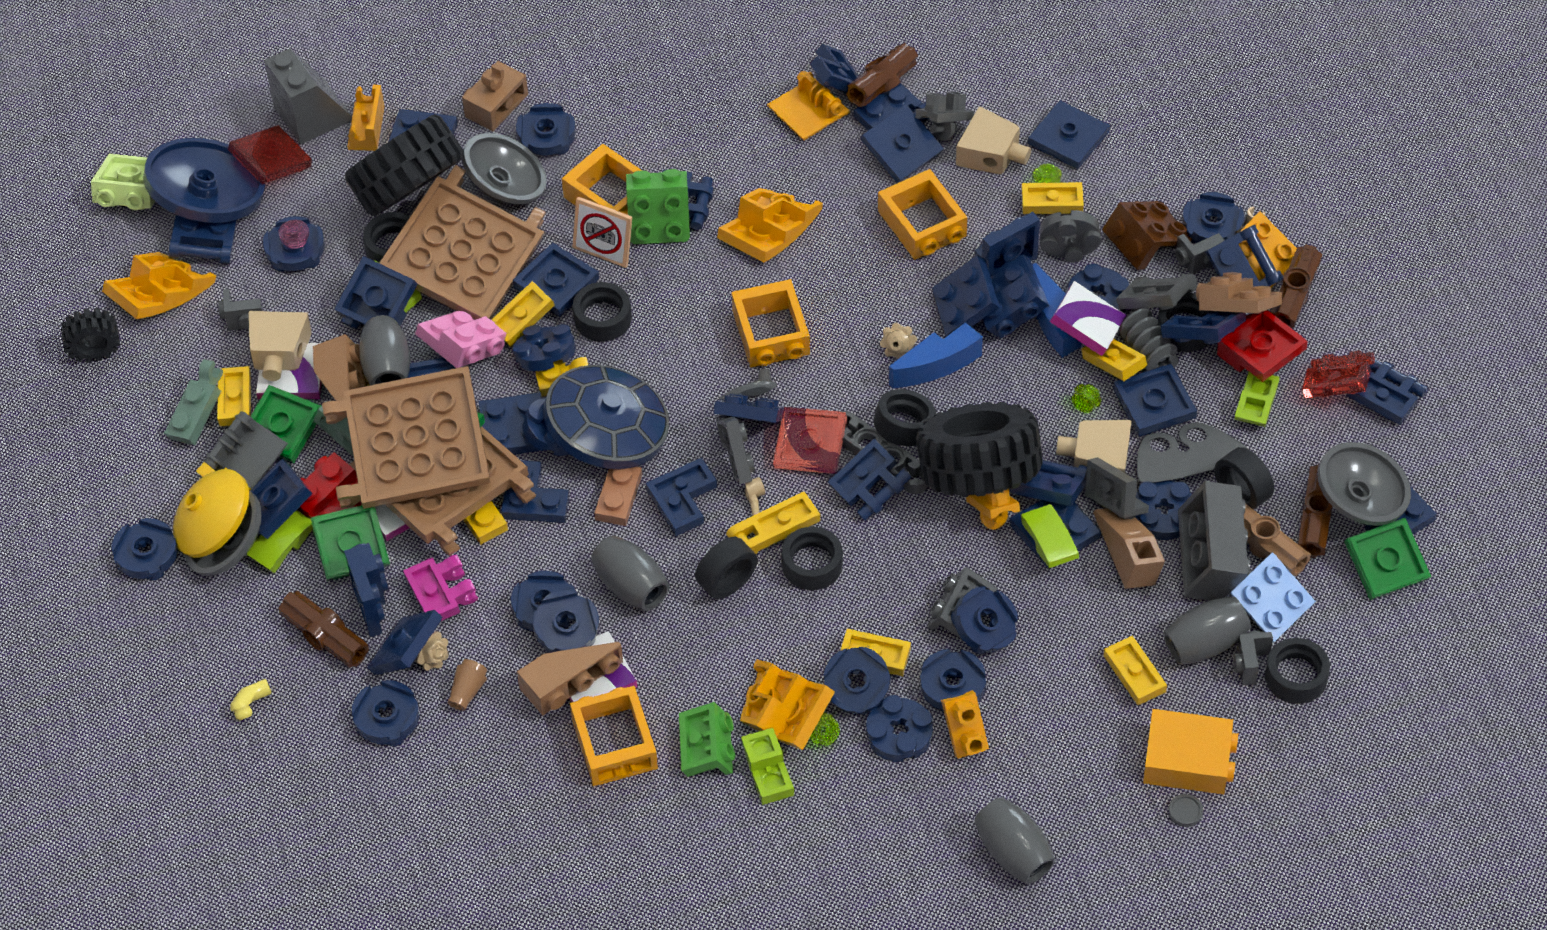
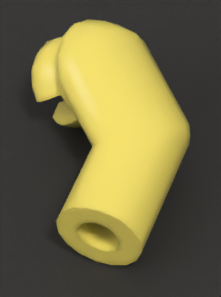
[230,679,272,721]

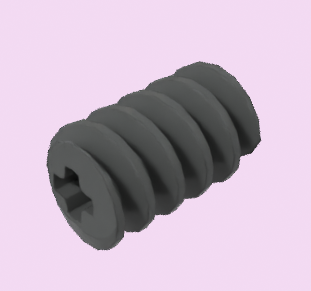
[1120,308,1179,371]

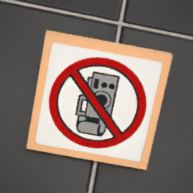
[572,197,632,268]

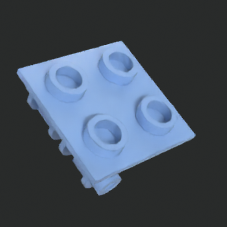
[1230,552,1316,642]

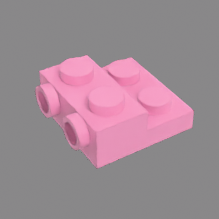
[415,311,507,368]

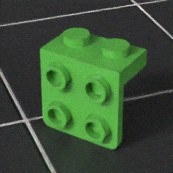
[626,169,690,244]

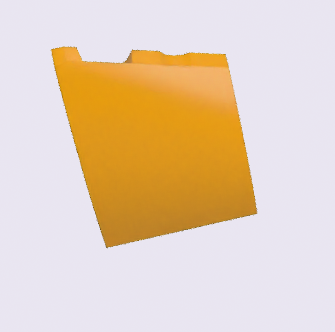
[717,188,823,263]
[102,252,216,319]
[740,659,835,750]

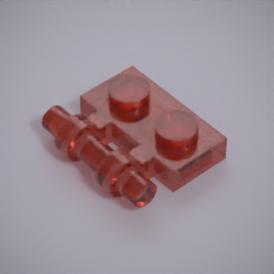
[1302,350,1375,399]

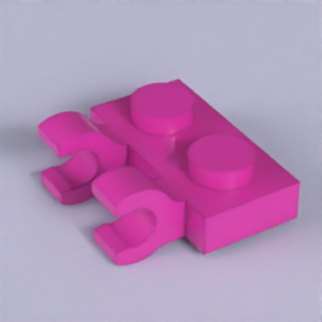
[403,555,478,621]

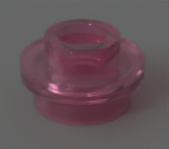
[278,220,309,248]

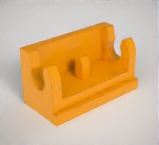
[347,85,385,151]

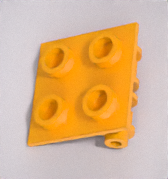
[767,71,850,141]
[1239,211,1297,288]

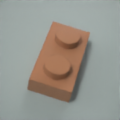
[594,467,642,526]

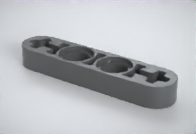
[833,411,928,494]

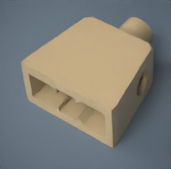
[956,107,1031,174]
[249,311,312,381]
[1056,420,1131,473]

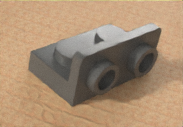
[1085,457,1149,519]
[927,567,998,639]

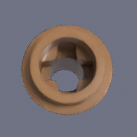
[447,659,487,711]

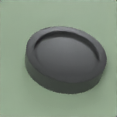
[1169,794,1203,827]

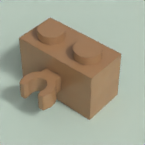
[462,61,528,131]

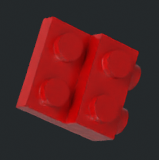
[1217,310,1308,382]
[298,452,362,519]

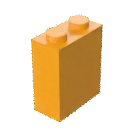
[1143,709,1239,795]

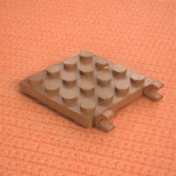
[380,165,546,320]
[322,366,491,509]
[349,427,536,556]

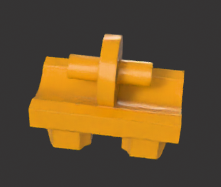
[966,489,1020,529]
[941,690,989,759]

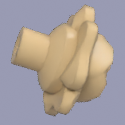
[880,322,917,359]
[416,631,449,671]

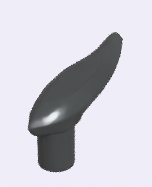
[719,368,777,400]

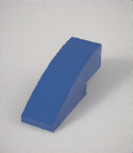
[1033,263,1082,358]
[889,322,983,389]

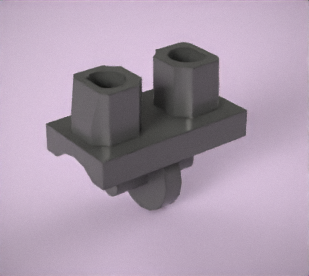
[915,91,974,141]

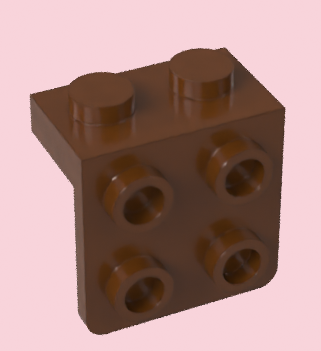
[1102,201,1193,270]

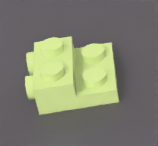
[91,154,155,210]

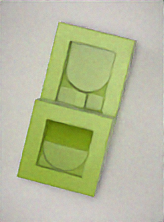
[1234,372,1280,427]
[1021,504,1079,568]
[247,510,313,573]
[741,728,795,805]

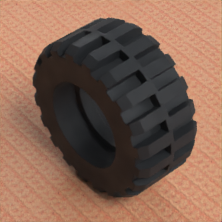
[345,114,464,216]
[916,402,1043,497]

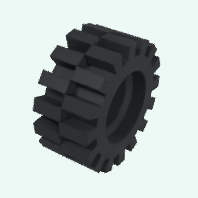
[61,308,120,363]

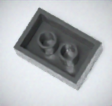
[1178,481,1250,601]

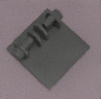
[203,411,288,489]

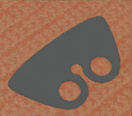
[1137,422,1249,482]

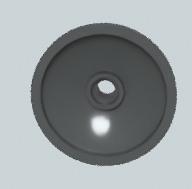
[462,133,546,204]
[1317,442,1411,526]
[185,491,261,576]

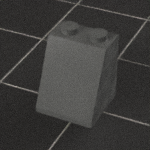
[264,48,352,145]

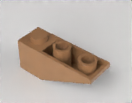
[313,334,365,401]
[1093,508,1165,589]
[517,642,623,716]

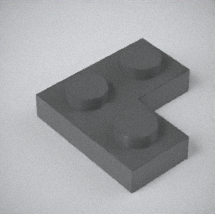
[715,415,755,484]

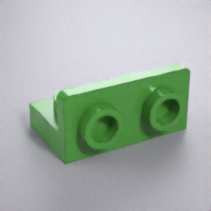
[679,702,735,777]

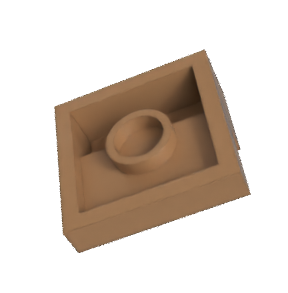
[1196,272,1282,313]

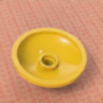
[173,469,249,558]

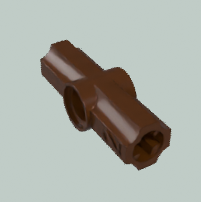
[846,43,918,107]
[1271,244,1323,328]
[1297,464,1333,558]
[278,591,369,668]

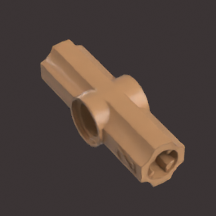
[1244,503,1311,576]

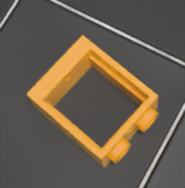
[561,144,641,215]
[878,169,967,260]
[731,279,810,368]
[570,686,658,787]

